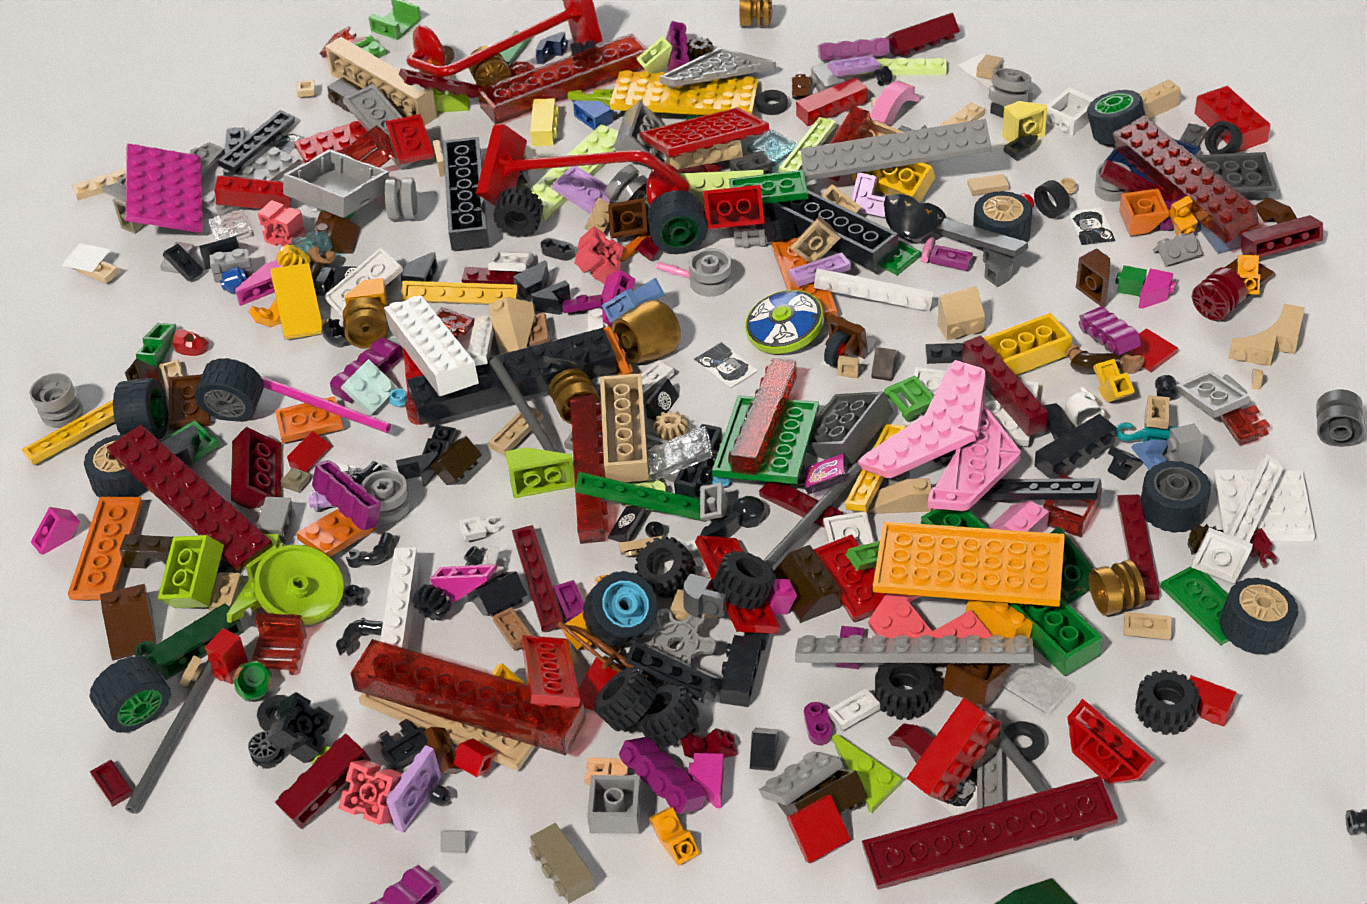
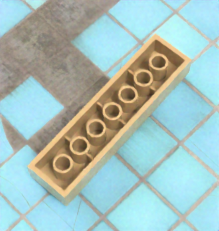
[325,37,437,125]

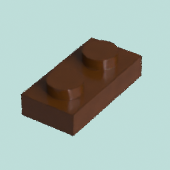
[424,727,463,774]

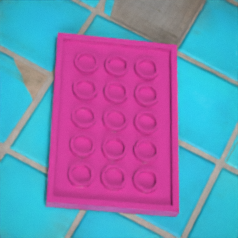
[125,143,203,233]

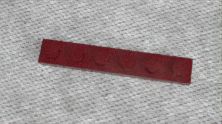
[399,68,500,102]
[1117,494,1160,601]
[512,525,563,632]

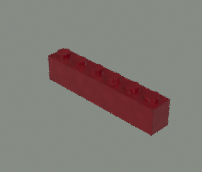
[962,335,1048,437]

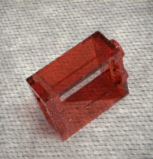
[344,125,394,168]
[1042,474,1102,538]

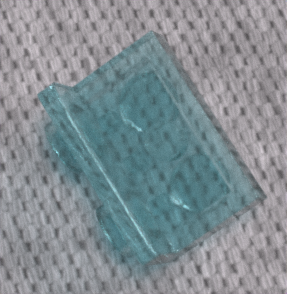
[288,230,333,254]

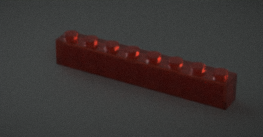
[728,358,797,475]
[570,394,610,544]

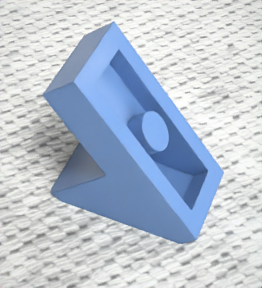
[1131,440,1168,470]

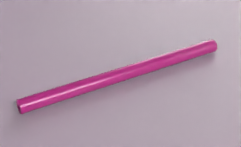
[261,376,391,433]

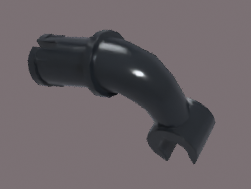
[346,532,394,568]
[336,618,383,656]

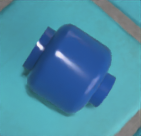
[220,266,249,294]

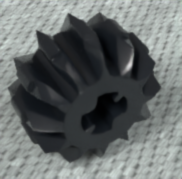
[412,584,452,621]

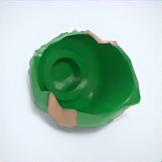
[233,661,273,701]

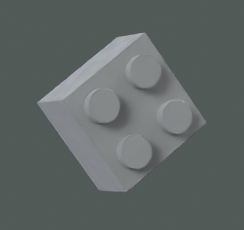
[587,775,642,834]

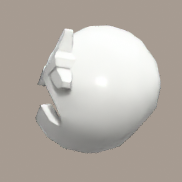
[1065,387,1105,427]

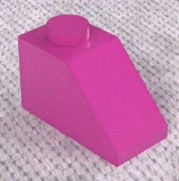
[1139,268,1176,309]
[31,507,80,554]
[767,579,797,615]
[688,753,724,808]

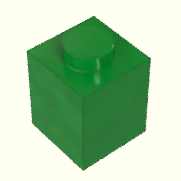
[1115,265,1147,297]

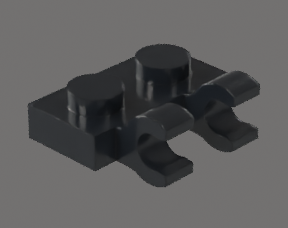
[378,719,428,771]

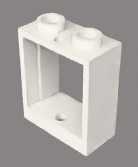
[1046,87,1095,136]

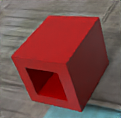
[453,738,496,778]

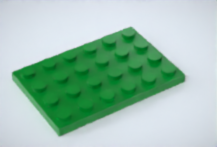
[712,395,819,484]

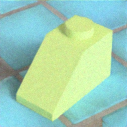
[636,36,673,73]

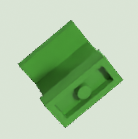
[368,0,422,40]

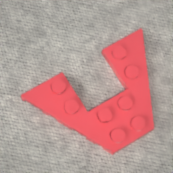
[868,593,992,638]

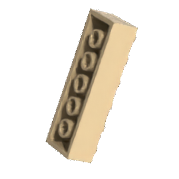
[600,373,649,482]

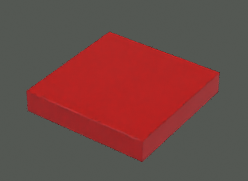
[1131,328,1178,372]
[786,794,851,863]

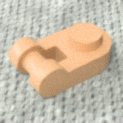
[584,757,629,785]

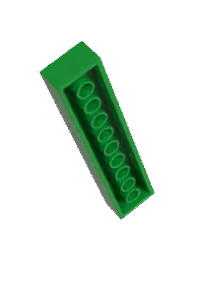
[921,509,1103,676]

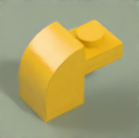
[1093,359,1135,402]

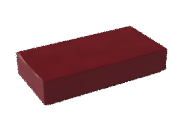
[89,760,133,807]

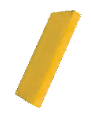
[270,263,322,340]

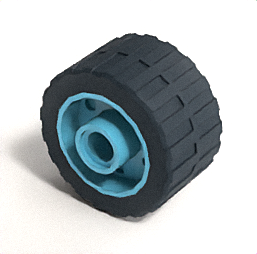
[583,571,659,647]

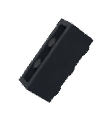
[717,635,762,707]

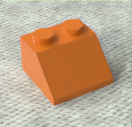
[1119,189,1169,236]

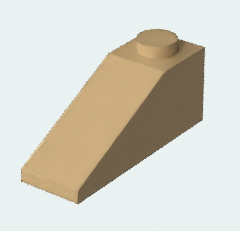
[867,478,931,514]

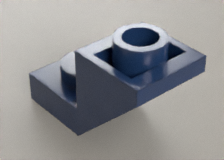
[535,32,568,65]

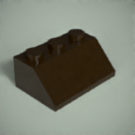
[773,545,841,623]
[777,768,868,817]

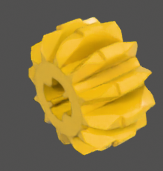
[276,245,311,267]

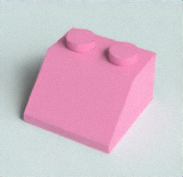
[987,501,1049,533]

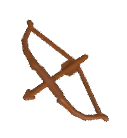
[557,622,657,689]

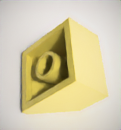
[1002,101,1047,143]

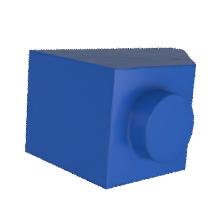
[573,101,613,130]

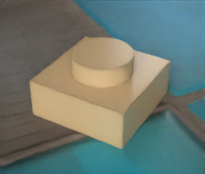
[296,80,316,97]
[838,355,859,379]
[179,656,202,688]

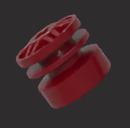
[1191,267,1247,321]

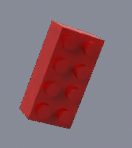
[1194,85,1271,153]
[906,697,1002,803]

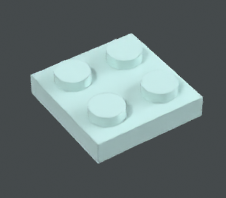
[340,359,398,415]

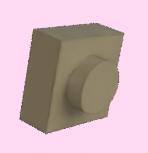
[281,468,311,493]

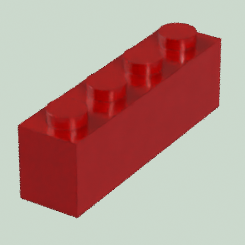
[796,77,868,126]

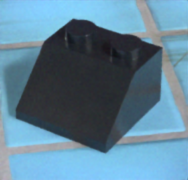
[467,571,527,617]

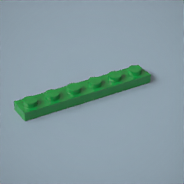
[575,472,701,520]

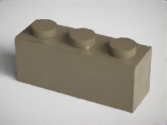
[529,822,595,903]

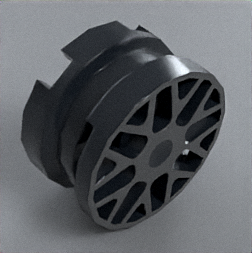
[248,731,284,769]

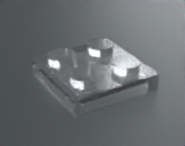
[207,209,254,241]

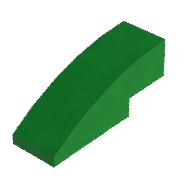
[136,323,177,368]

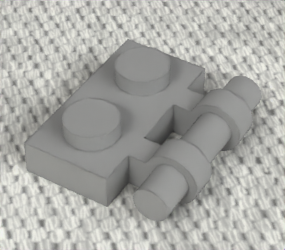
[733,217,772,247]

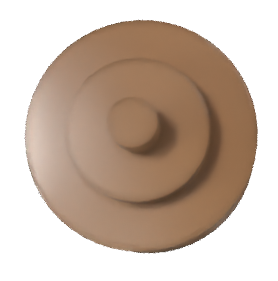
[443,46,455,65]

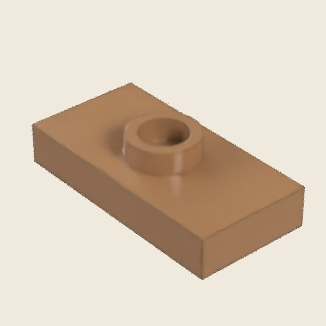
[492,607,533,651]

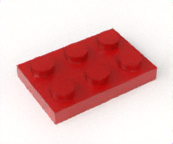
[386,114,434,165]

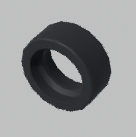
[1205,121,1243,154]
[1034,180,1070,218]

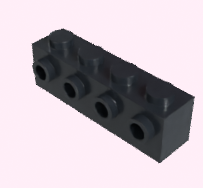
[1034,414,1117,479]
[674,424,723,499]
[625,641,723,703]

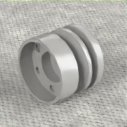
[29,373,83,427]

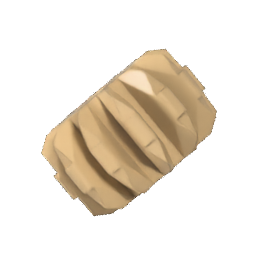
[653,410,689,443]

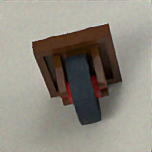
[824,314,869,367]

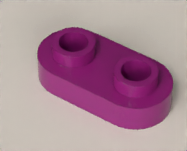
[804,702,832,745]

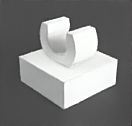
[481,544,506,574]

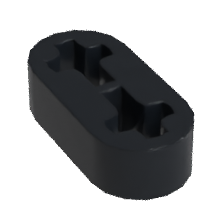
[540,238,575,261]
[314,266,335,296]

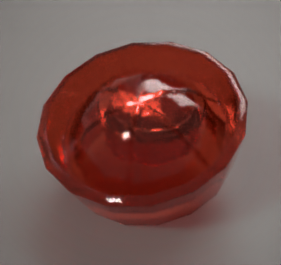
[508,61,535,84]

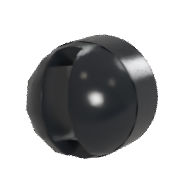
[645,521,664,538]
[431,785,451,806]

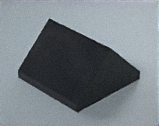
[199,237,240,270]

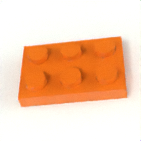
[275,396,343,443]
[297,509,375,557]

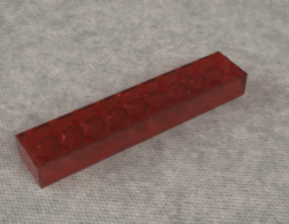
[478,33,647,125]
[1113,115,1259,243]
[350,639,586,756]

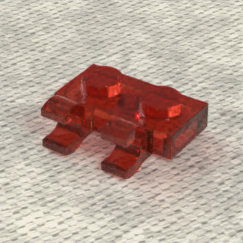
[319,27,357,58]
[436,307,475,339]
[1219,405,1270,446]

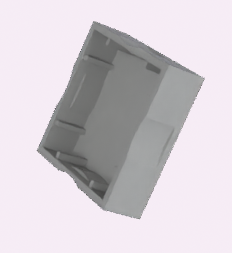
[283,149,389,218]

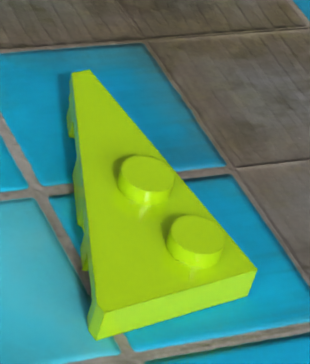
[568,89,614,106]
[227,578,261,622]
[832,734,902,813]

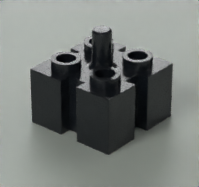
[266,692,334,763]

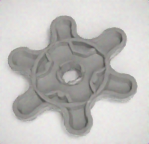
[636,609,716,678]

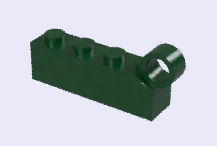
[134,603,244,680]

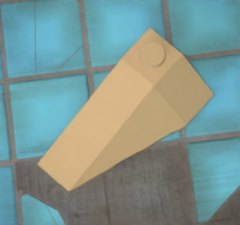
[489,297,536,354]

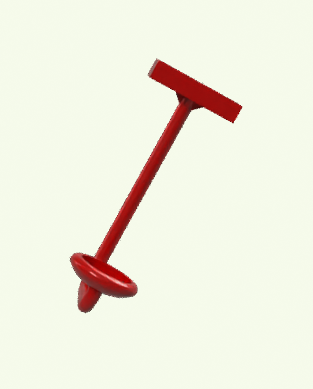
[407,0,603,77]
[476,124,690,206]

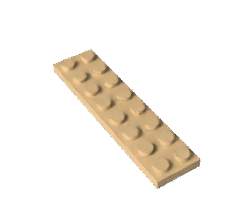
[359,665,543,771]

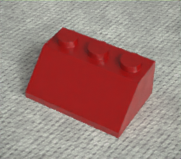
[703,185,765,230]

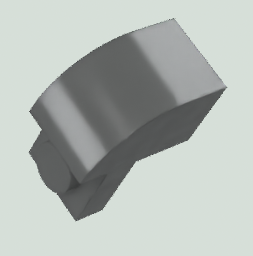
[983,248,1014,287]
[683,574,726,618]

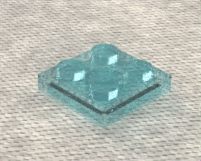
[747,130,797,167]

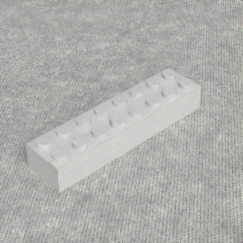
[384,296,479,396]

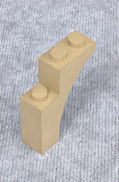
[1229,304,1305,366]

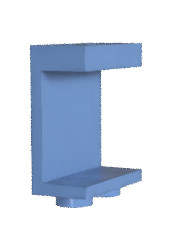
[601,278,665,323]

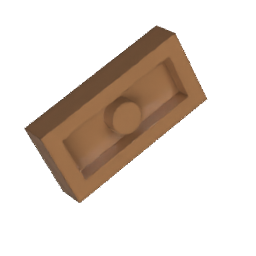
[529,312,550,347]

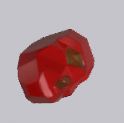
[173,329,209,356]

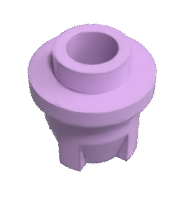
[308,490,332,511]

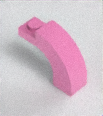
[869,81,920,125]

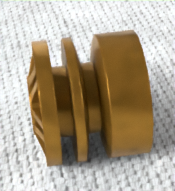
[739,0,773,27]
[468,45,511,91]
[549,368,600,424]
[1088,560,1145,616]

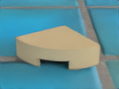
[1251,369,1263,390]

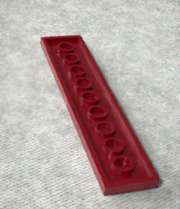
[106,425,273,571]
[862,776,1118,890]

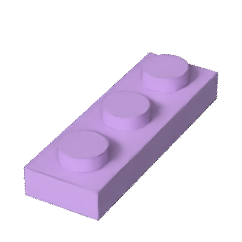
[827,55,881,77]
[789,252,851,287]

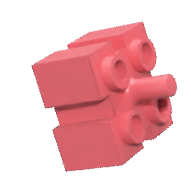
[258,200,308,248]
[574,226,623,284]
[338,759,402,825]

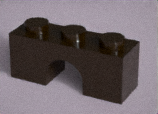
[119,534,173,569]

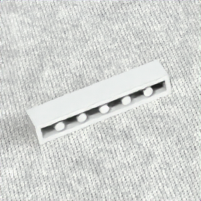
[379,547,420,668]

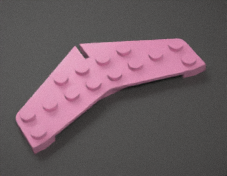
[858,360,987,478]
[928,403,1020,511]

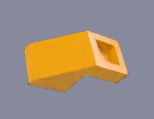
[1169,195,1198,236]
[1237,255,1260,295]
[248,298,281,327]
[649,807,700,865]

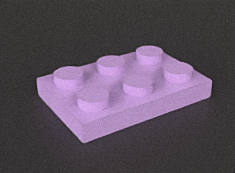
[552,166,613,214]
[386,745,442,832]

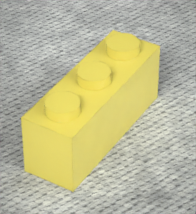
[530,99,559,146]

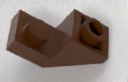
[792,74,810,98]
[1254,197,1297,224]

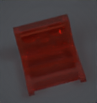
[251,613,307,675]

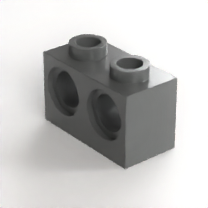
[730,150,773,174]

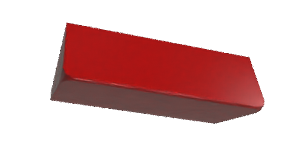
[287,431,331,473]

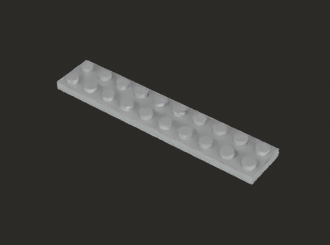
[800,119,992,181]
[795,635,1034,663]

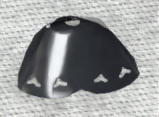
[884,194,946,243]

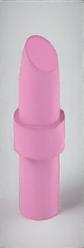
[921,237,934,263]
[656,262,690,278]

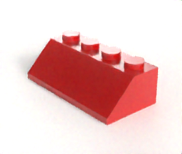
[214,175,292,209]

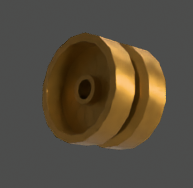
[343,298,388,348]

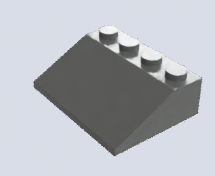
[1187,152,1277,194]
[807,391,893,465]

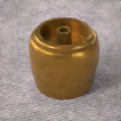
[611,300,681,364]

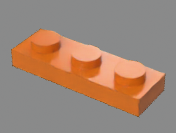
[604,326,633,375]

